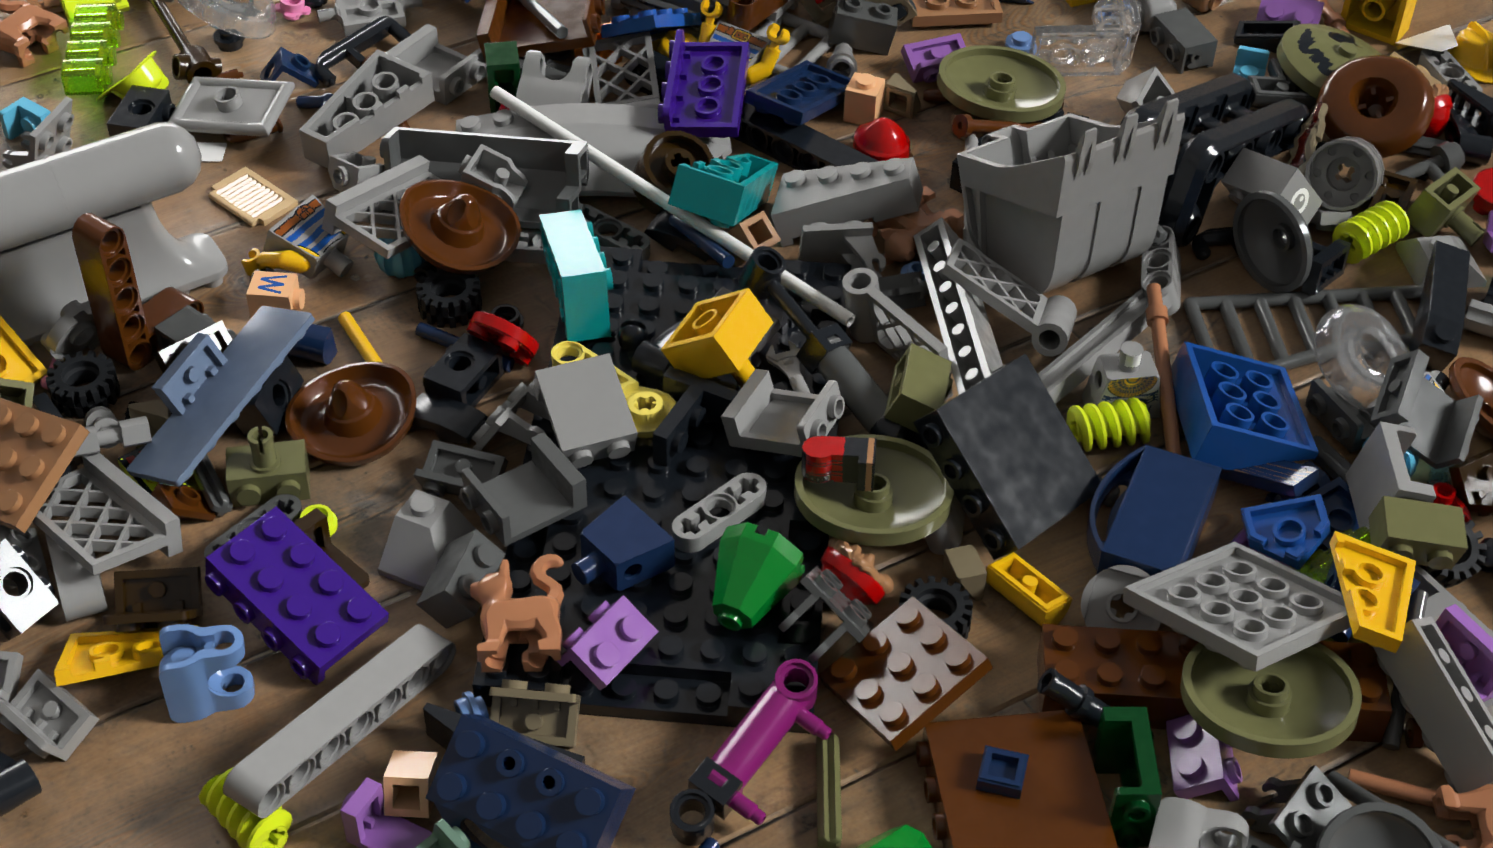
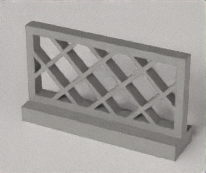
[322,155,440,259]
[32,453,183,576]

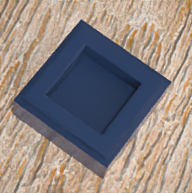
[976,745,1029,799]

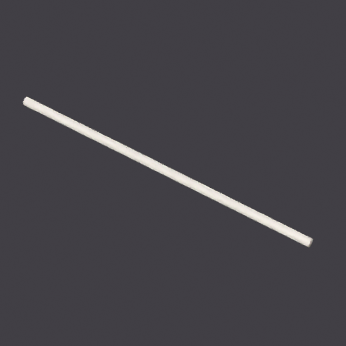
[490,86,856,327]

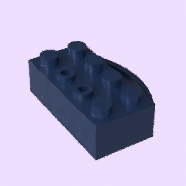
[1086,445,1222,576]
[426,714,636,848]

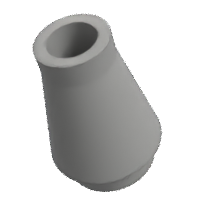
[826,43,857,78]

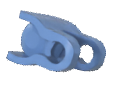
[159,624,255,723]

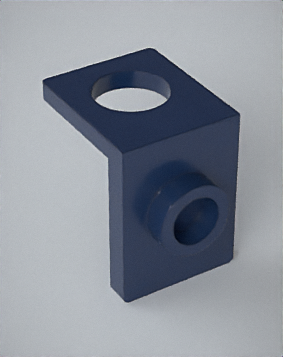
[260,47,319,88]

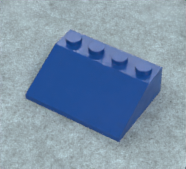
[1171,341,1319,470]

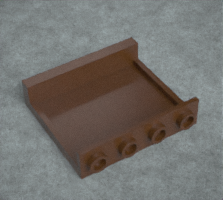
[476,0,605,62]
[916,710,1118,848]

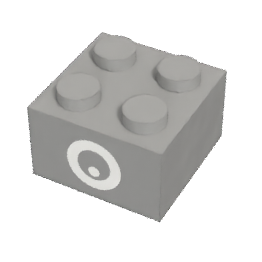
[1221,147,1323,225]

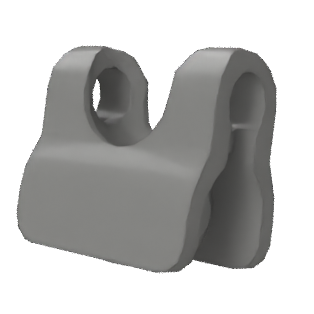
[516,50,593,106]
[1148,797,1249,848]

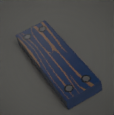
[1220,460,1320,498]

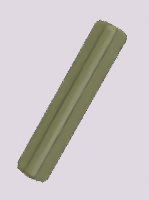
[816,733,842,848]

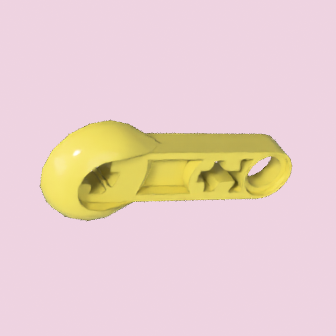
[551,341,676,438]

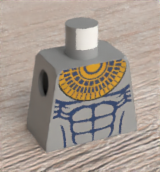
[1082,341,1160,418]

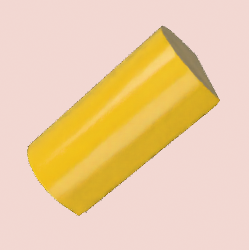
[986,552,1073,627]

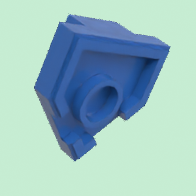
[1240,494,1331,570]

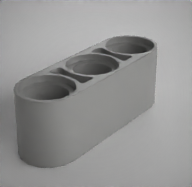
[45,519,109,622]

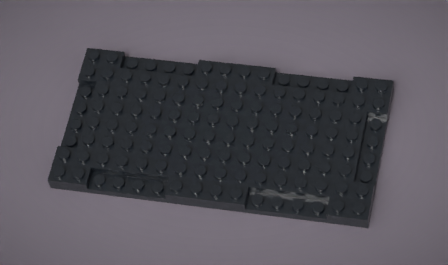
[472,246,852,734]

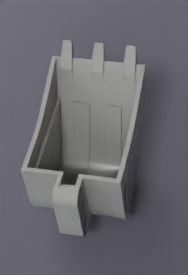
[957,98,1185,294]

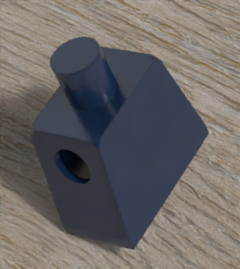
[571,495,675,591]

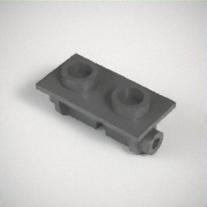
[878,271,929,310]

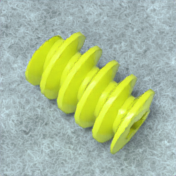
[1332,200,1410,264]
[1066,397,1151,452]
[198,767,293,848]

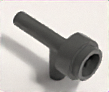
[1395,141,1465,182]

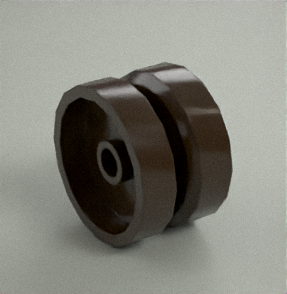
[633,131,714,215]

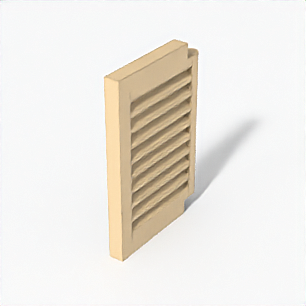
[208,166,299,227]

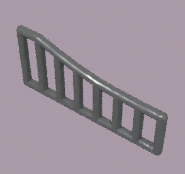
[1183,284,1424,371]

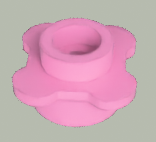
[274,0,311,20]

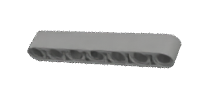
[223,624,456,818]

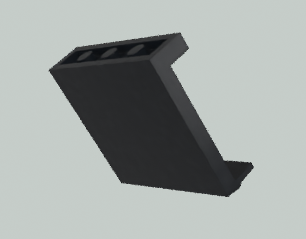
[913,353,1101,560]

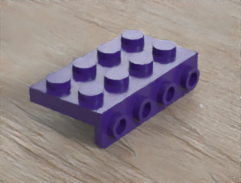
[658,29,750,138]
[205,506,389,685]

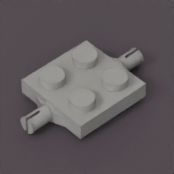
[317,0,423,36]

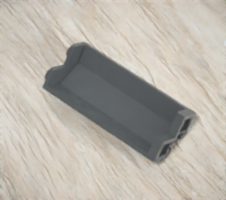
[378,127,589,229]

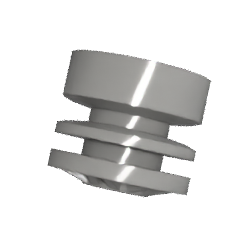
[1305,136,1385,211]

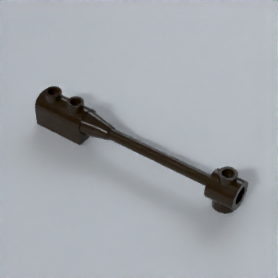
[147,0,222,84]

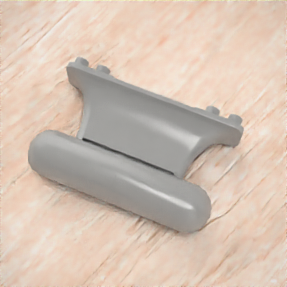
[0,121,228,347]

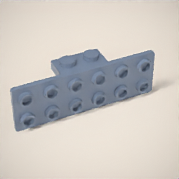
[126,306,315,487]

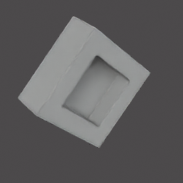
[1310,206,1352,231]

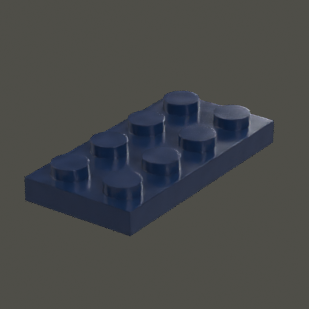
[744,60,851,126]

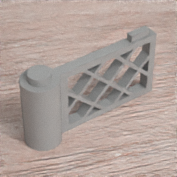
[582,31,661,109]
[941,238,1077,357]
[842,268,953,401]

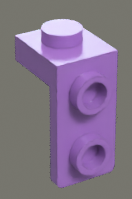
[340,777,432,848]

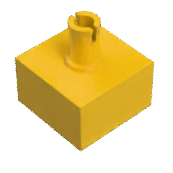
[1341,0,1417,46]
[661,288,774,388]

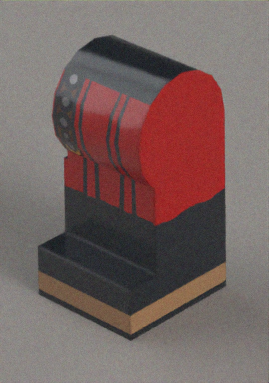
[801,436,877,491]

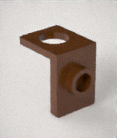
[151,483,216,521]

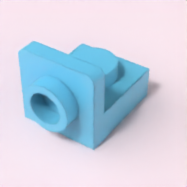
[1233,45,1270,78]
[0,97,51,140]

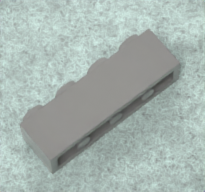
[1373,616,1493,793]

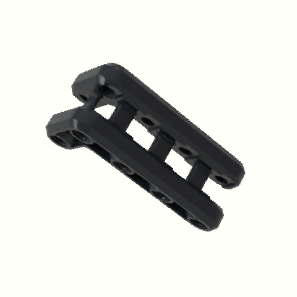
[1120,73,1311,248]

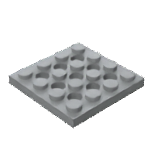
[1123,542,1350,672]

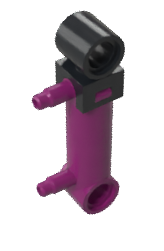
[670,659,832,846]

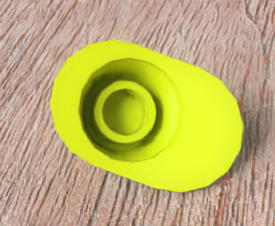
[96,50,169,101]

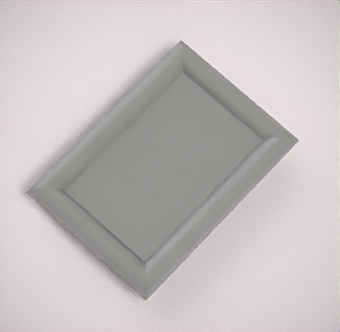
[168,76,295,137]

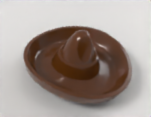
[1316,55,1435,158]
[399,179,521,275]
[285,362,416,466]

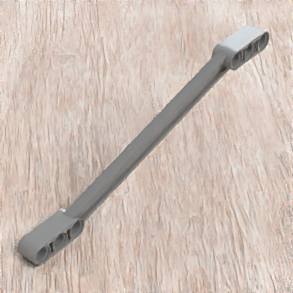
[924,226,1181,555]

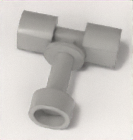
[73,406,152,458]

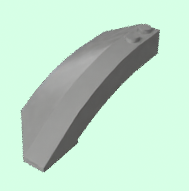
[455,103,732,197]

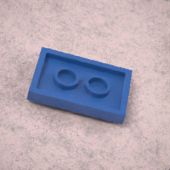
[601,8,702,38]

